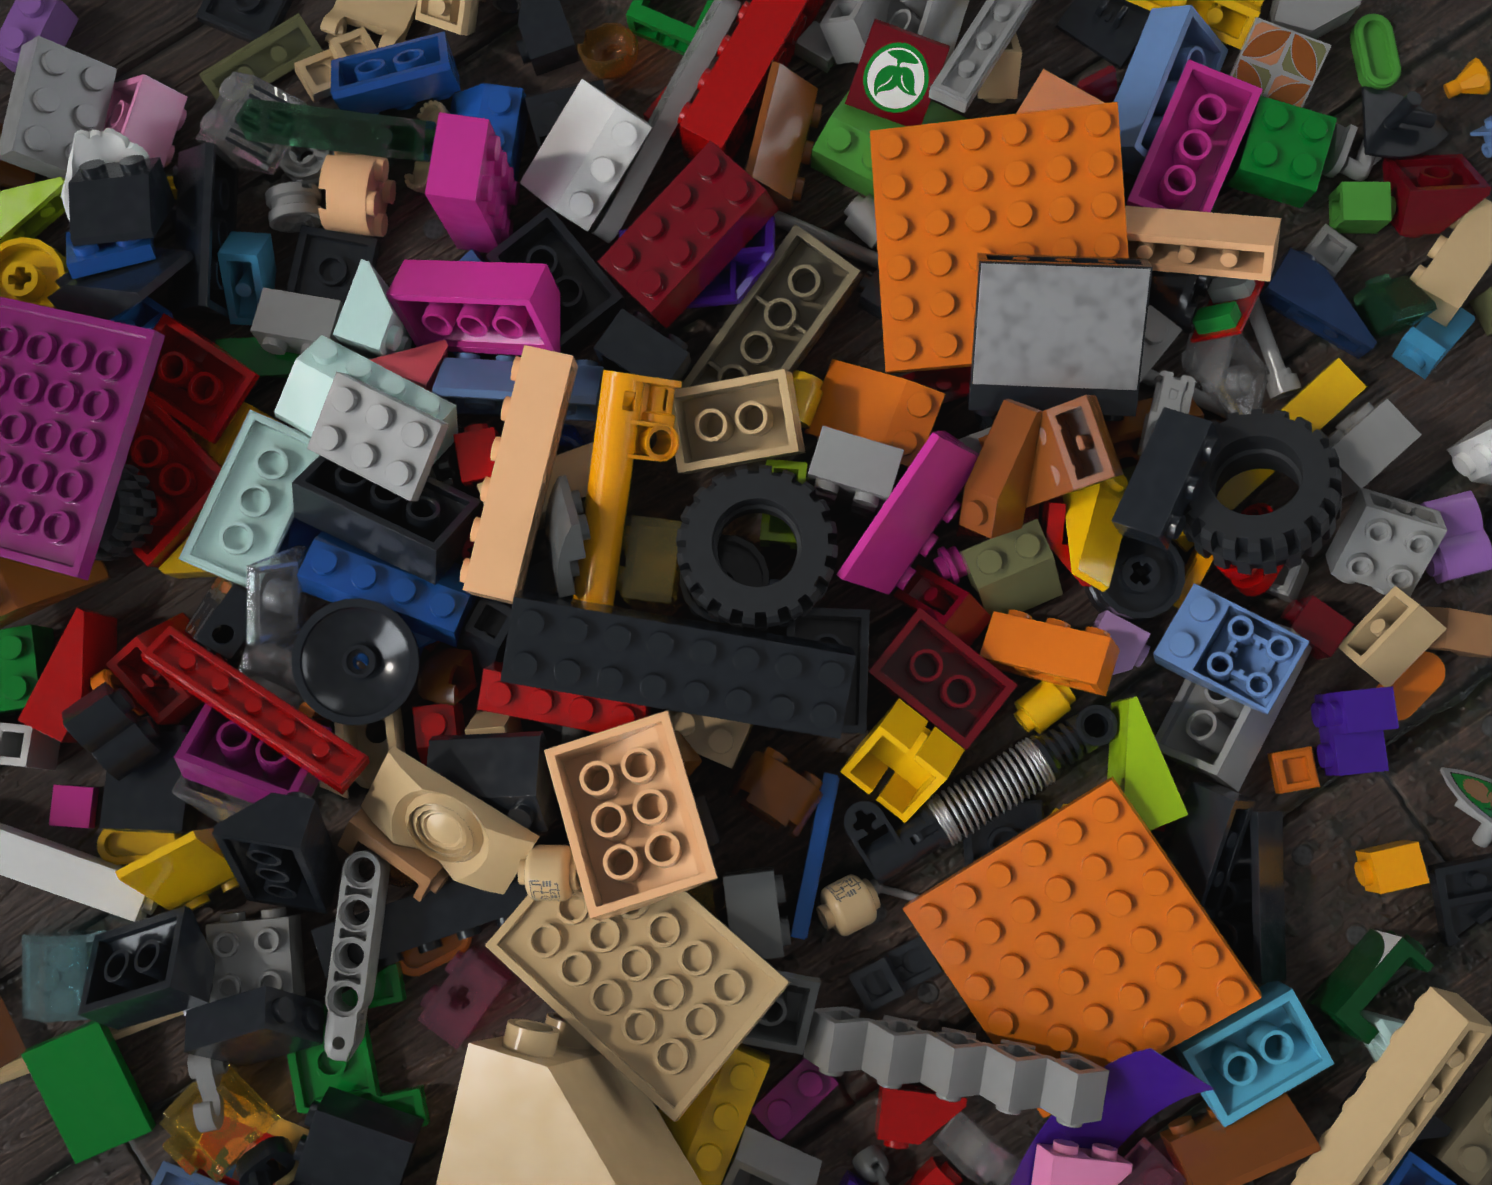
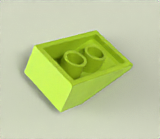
[1107,696,1188,830]

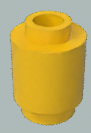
[792,370,823,429]
[1013,681,1076,734]

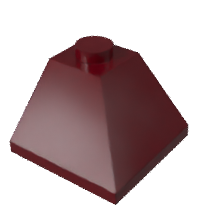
[1382,154,1492,238]

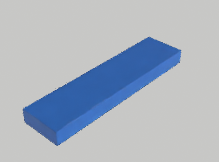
[790,772,840,940]

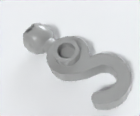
[187,1054,229,1133]

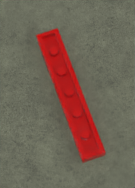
[141,625,370,795]

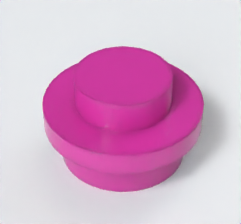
[933,546,967,585]

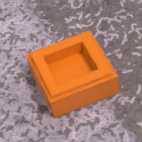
[1267,746,1320,794]

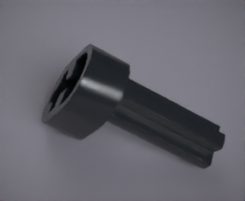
[236,1136,295,1185]

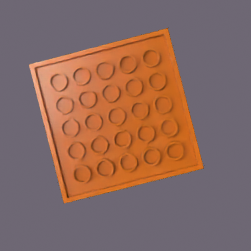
[870,102,1129,374]
[902,776,1262,1119]

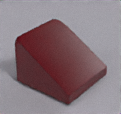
[1076,65,1118,103]

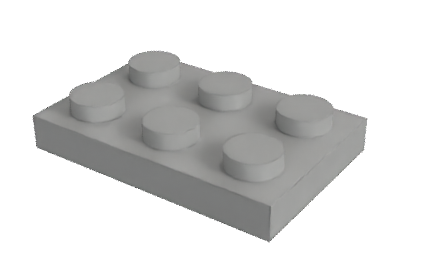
[307,372,449,501]

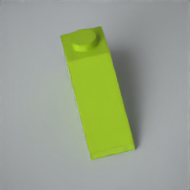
[0,177,65,244]

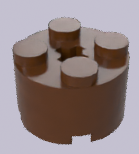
[727,747,823,838]

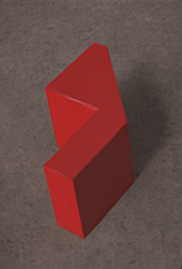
[1041,498,1091,587]

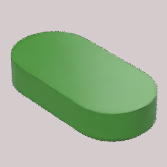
[1350,14,1401,91]

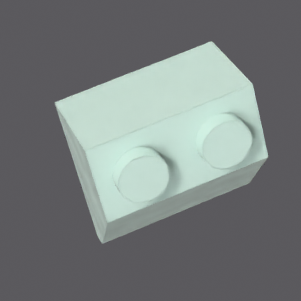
[333,259,412,359]

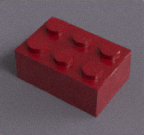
[868,608,1017,750]

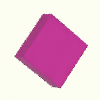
[49,785,99,828]

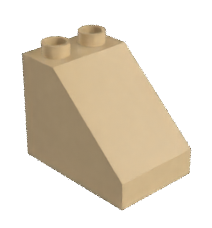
[436,1012,702,1185]

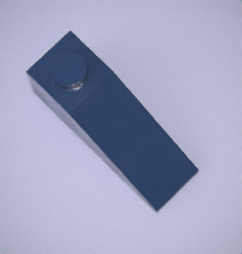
[1259,248,1377,359]

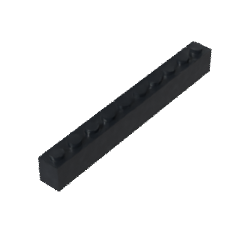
[311,794,721,978]

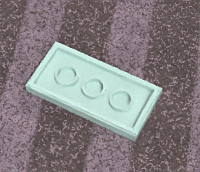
[178,409,320,593]

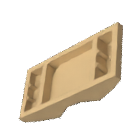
[361,746,540,894]

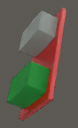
[1190,277,1265,343]

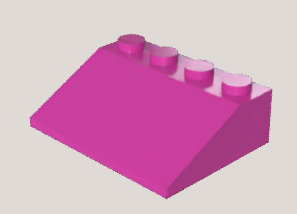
[836,430,979,595]

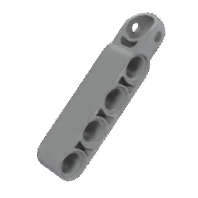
[324,849,390,1062]

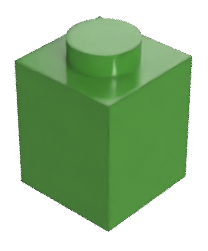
[1329,182,1396,234]

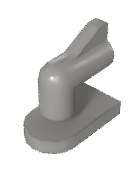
[1322,124,1381,181]

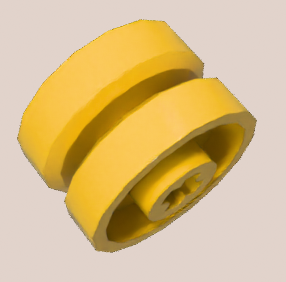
[0,237,69,309]

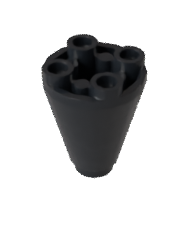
[1148,271,1213,337]

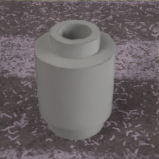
[844,194,877,249]

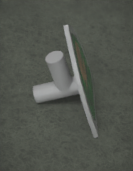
[1440,767,1492,848]

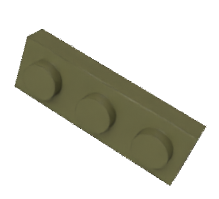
[199,13,323,111]

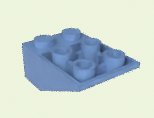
[1153,583,1310,715]

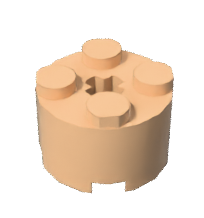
[318,151,396,237]

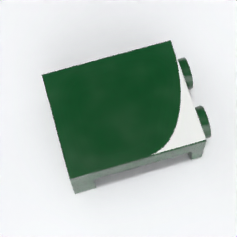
[1307,928,1434,1044]

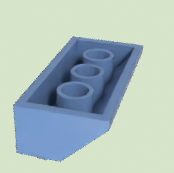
[1114,5,1228,176]
[432,353,605,422]

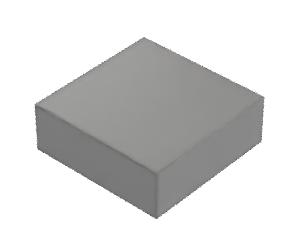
[1304,223,1358,278]

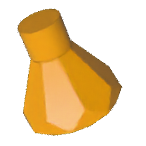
[1443,58,1490,99]

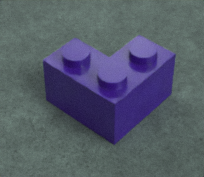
[1311,686,1399,776]

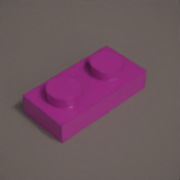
[751,1056,839,1141]

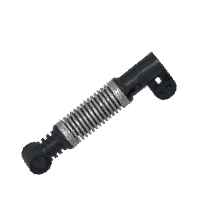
[844,705,1117,885]

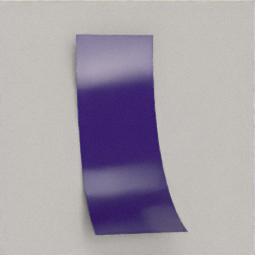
[1010,1048,1214,1185]

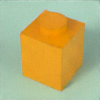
[1354,840,1430,894]

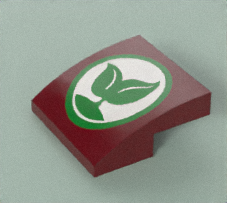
[845,19,950,126]

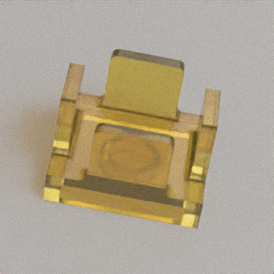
[159,1065,280,1183]

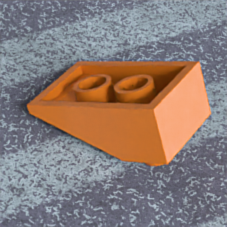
[804,359,945,472]

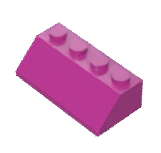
[1126,59,1263,212]
[386,259,560,355]

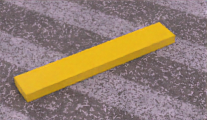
[1172,358,1367,552]

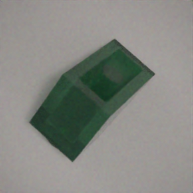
[1353,274,1437,339]

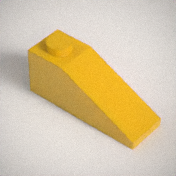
[1063,474,1128,592]

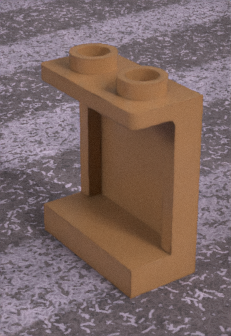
[338,808,450,902]

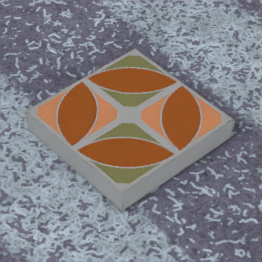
[1229,17,1332,108]

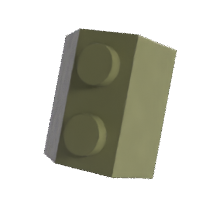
[959,519,1063,626]

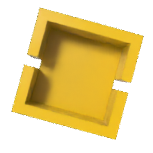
[840,698,965,823]

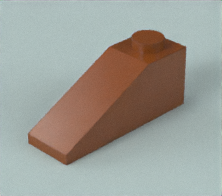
[959,399,1042,539]

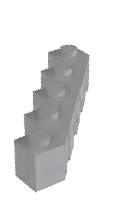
[803,1006,1109,1128]

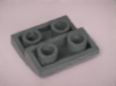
[545,475,591,598]

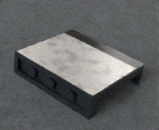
[967,253,1153,421]

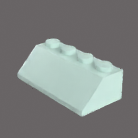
[274,335,458,464]

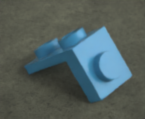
[1391,307,1475,379]

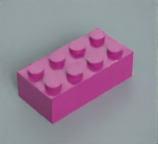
[425,112,520,253]

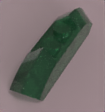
[235,98,436,162]

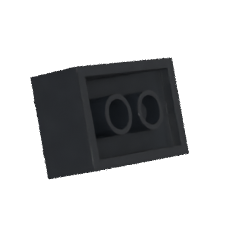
[47,247,195,320]

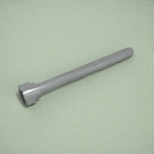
[1249,296,1302,401]

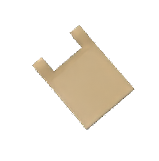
[320,0,417,48]

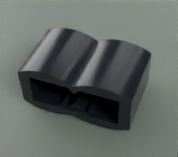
[62,682,162,781]

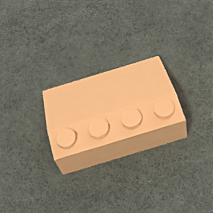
[544,711,718,921]

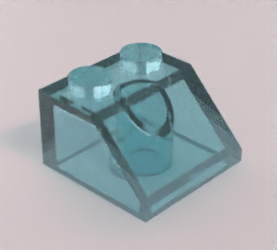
[22,930,106,1022]

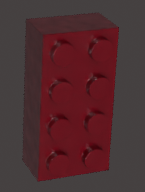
[597,140,779,329]

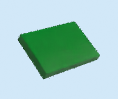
[21,1021,156,1164]

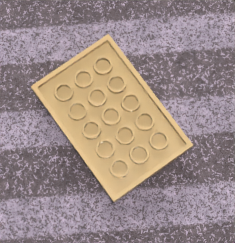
[485,887,791,1122]

